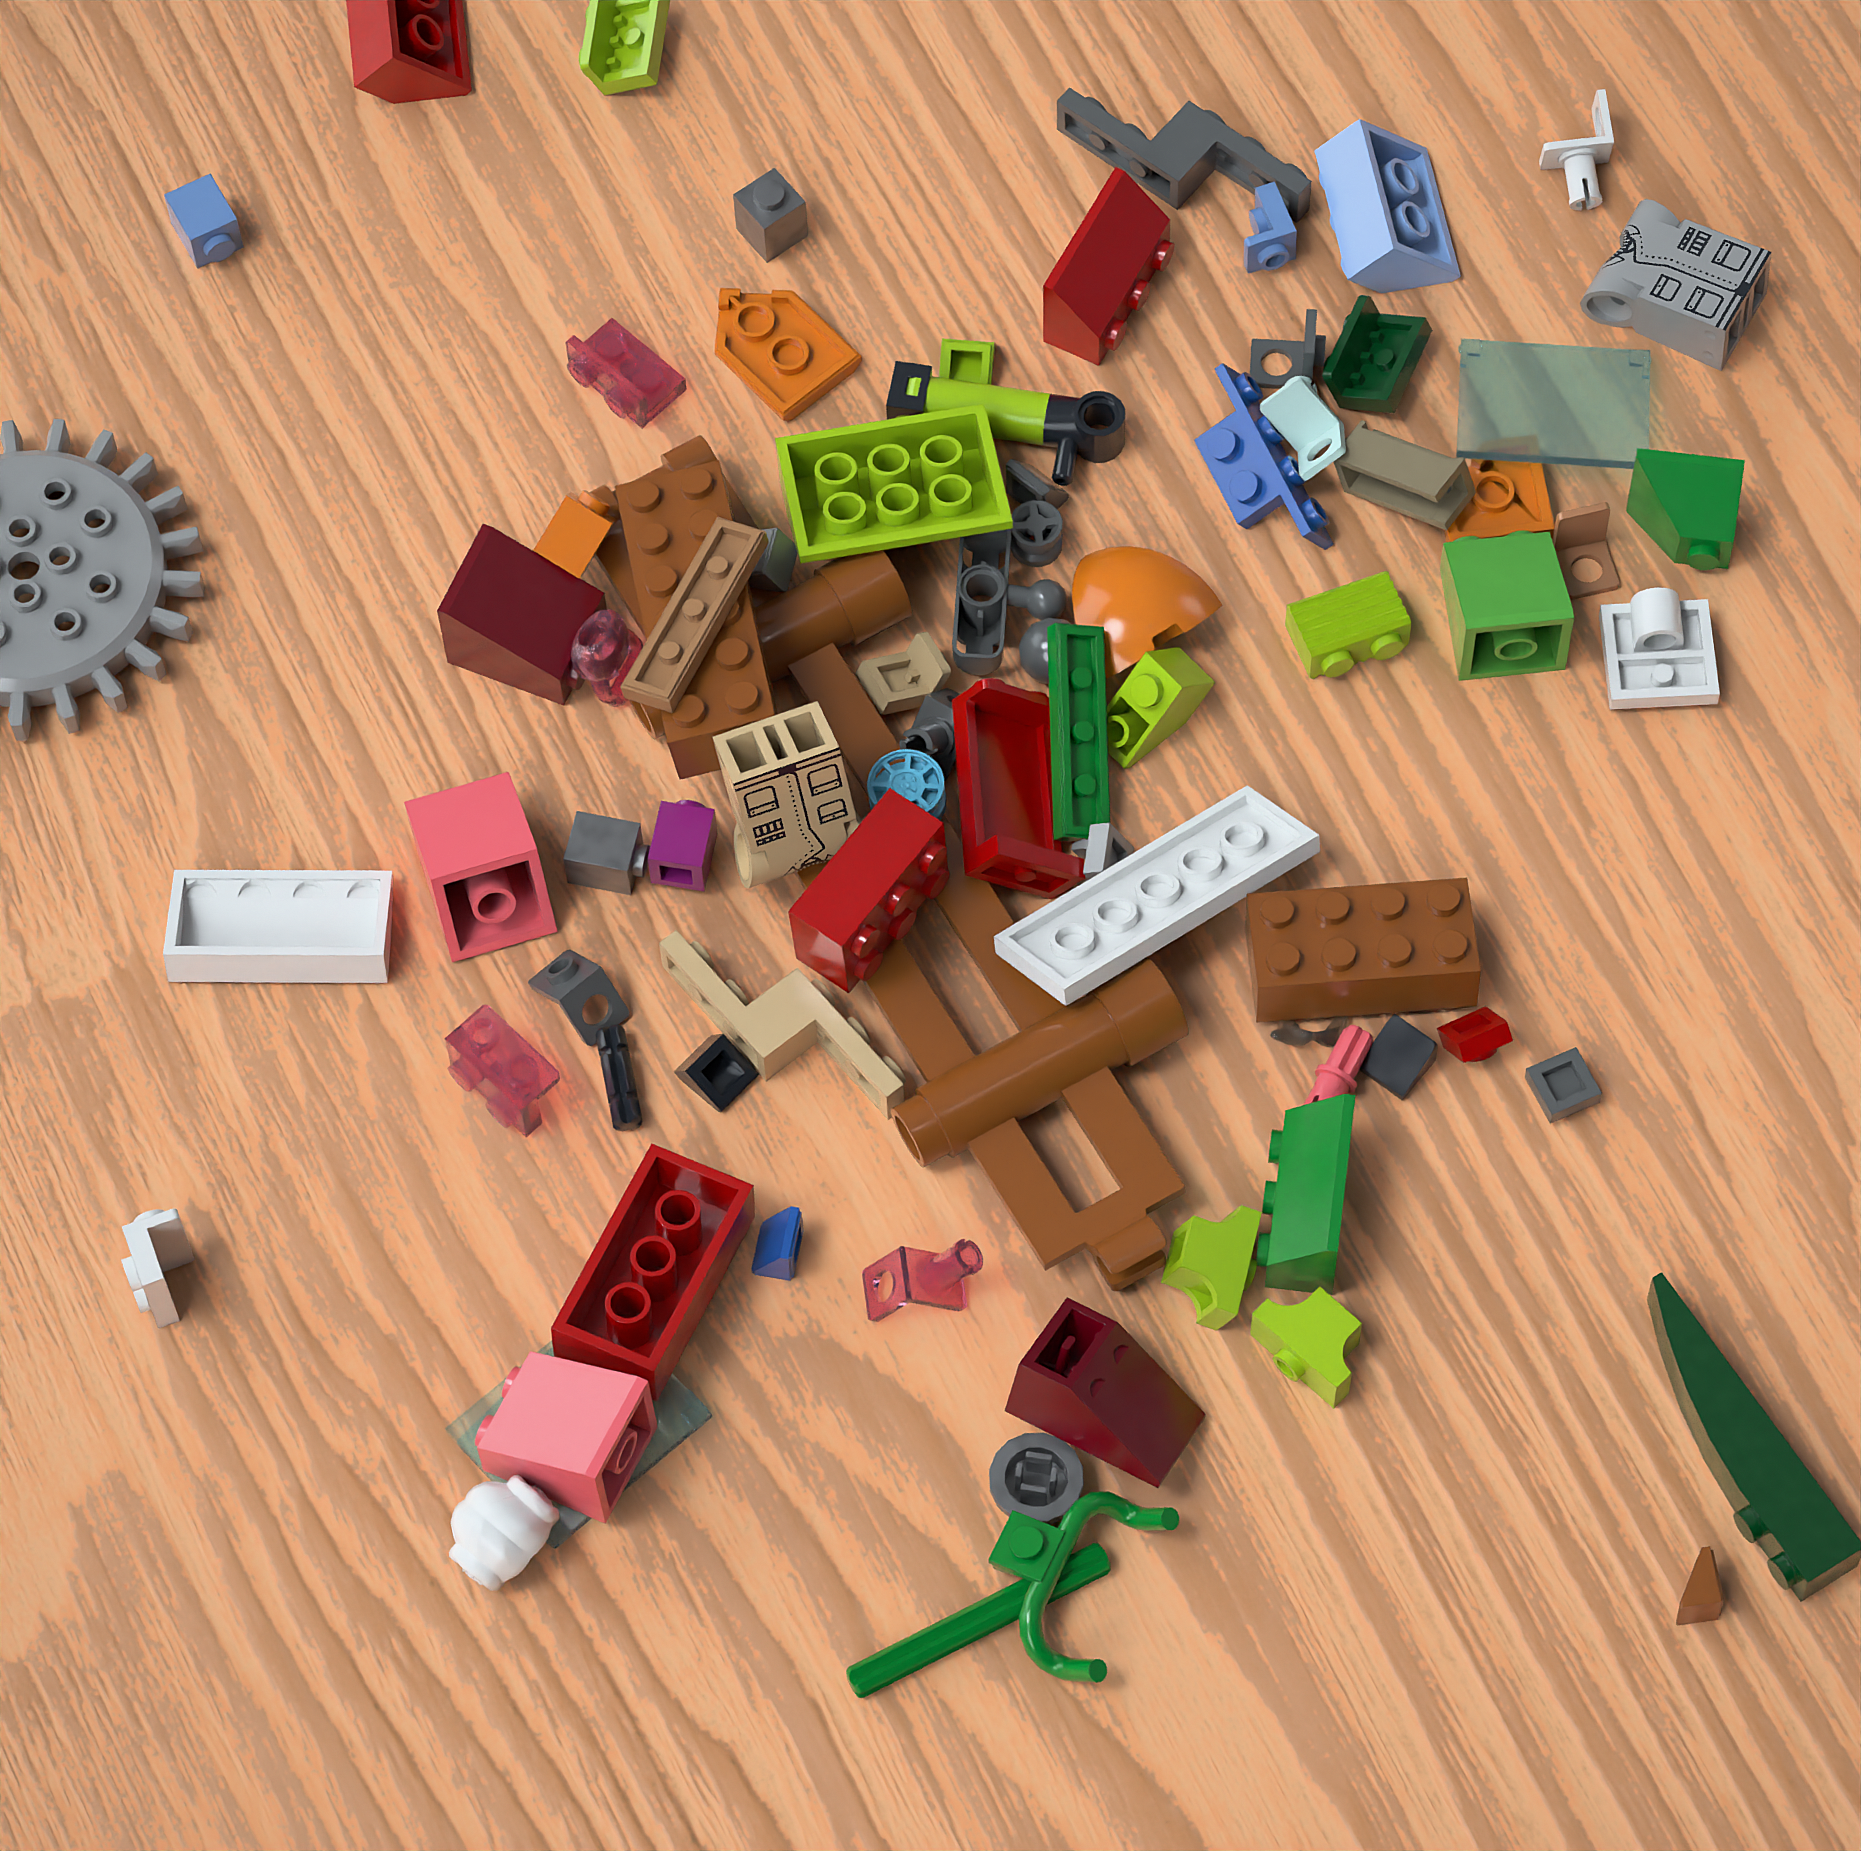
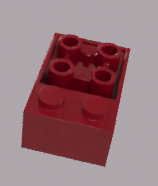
[1005,1297,1206,1488]

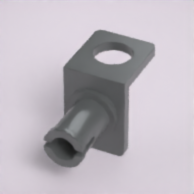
[899,688,960,781]

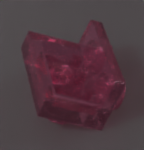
[444,1004,560,1137]

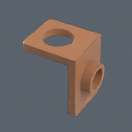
[1552,502,1619,600]

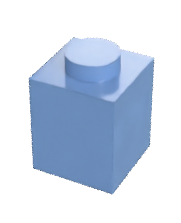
[164,173,244,269]

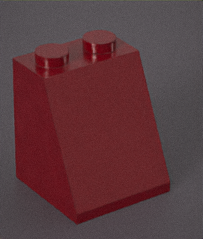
[437,524,612,706]

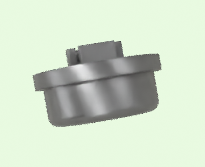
[989,1432,1083,1525]

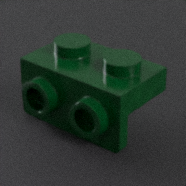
[1322,295,1433,413]

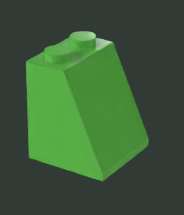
[1440,530,1574,681]

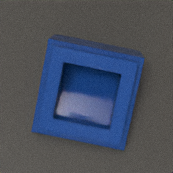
[751,1206,804,1281]

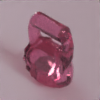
[570,609,643,707]

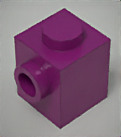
[648,800,718,891]

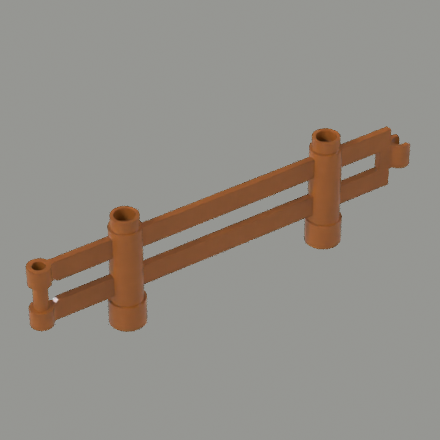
[590,435,1189,1291]

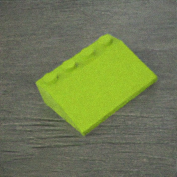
[775,404,1013,564]

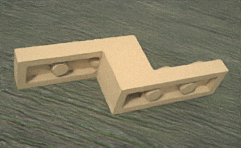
[659,930,906,1119]

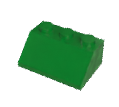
[1256,1094,1356,1295]

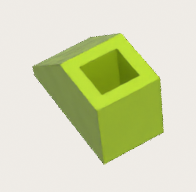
[1107,647,1215,769]

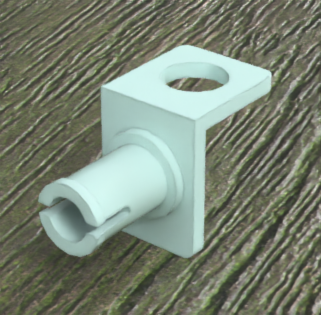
[1260,376,1346,481]

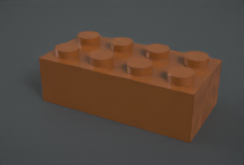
[1245,877,1481,1023]

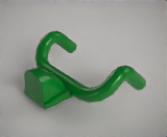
[988,1491,1179,1683]

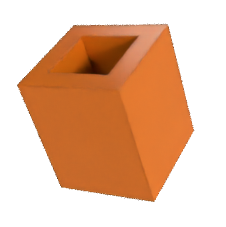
[533,490,616,578]

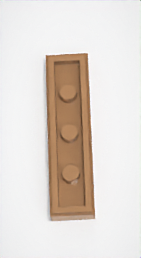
[621,517,769,713]

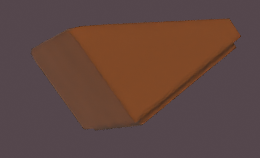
[1676,1546,1724,1625]

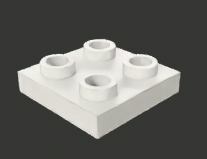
[1599,587,1720,710]

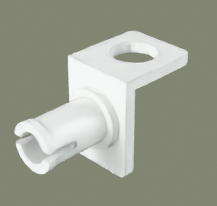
[1539,89,1614,210]

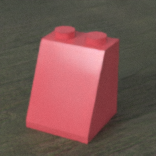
[404,772,558,962]
[475,1351,658,1524]

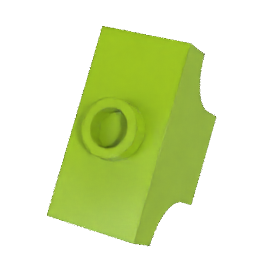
[1161,1205,1262,1331]
[1250,1286,1362,1409]

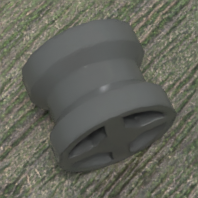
[1010,500,1063,567]

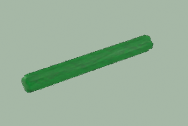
[846,1543,1111,1698]

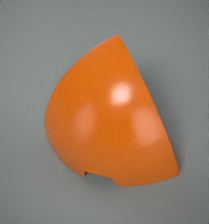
[1072,546,1223,679]

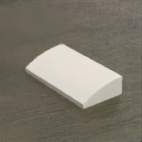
[163,870,393,983]

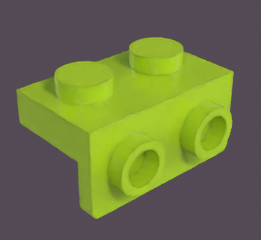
[579,0,670,96]

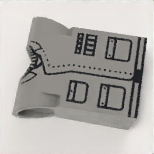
[1580,199,1771,371]

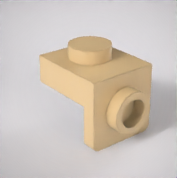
[855,632,951,715]

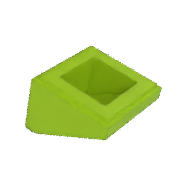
[939,338,996,385]

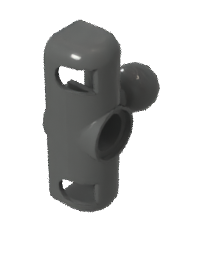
[952,529,1067,675]

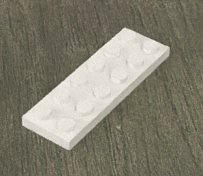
[994,785,1320,1006]

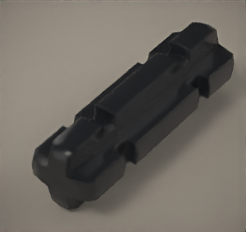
[595,1025,643,1132]

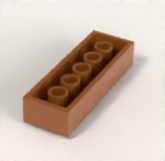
[615,460,778,780]

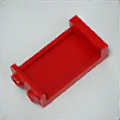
[952,678,1086,900]

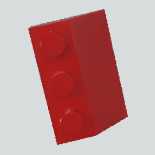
[346,0,472,104]
[1043,167,1175,366]

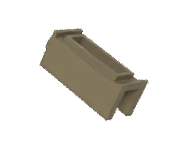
[1334,420,1476,530]

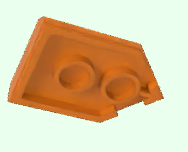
[714,288,862,421]

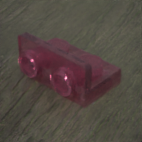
[565,318,687,429]

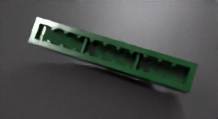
[1647,1272,1861,1602]

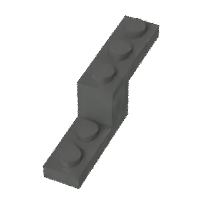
[1057,87,1312,223]

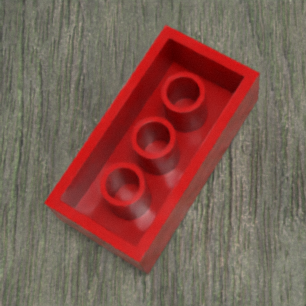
[551,1143,755,1402]

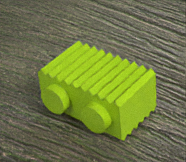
[1285,571,1411,679]

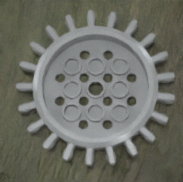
[0,419,205,741]

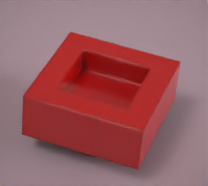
[1437,1006,1513,1063]

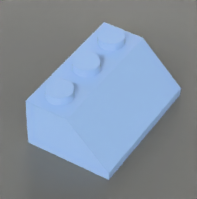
[1315,119,1461,294]

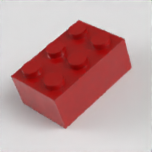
[788,788,950,993]

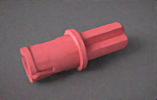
[1303,1025,1373,1105]

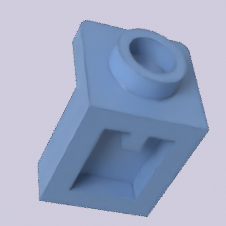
[1244,181,1297,273]

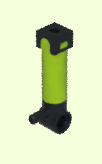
[886,361,1125,486]

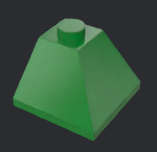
[1626,448,1745,570]

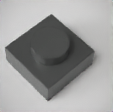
[1525,1047,1602,1124]

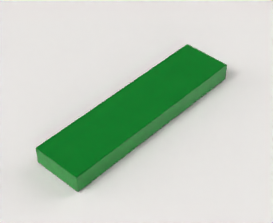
[1047,623,1110,842]

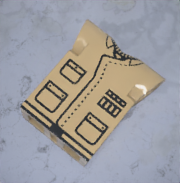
[712,701,862,889]

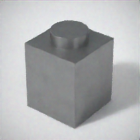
[733,168,808,263]
[563,811,650,895]

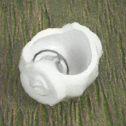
[449,1475,560,1591]

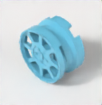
[867,749,946,821]

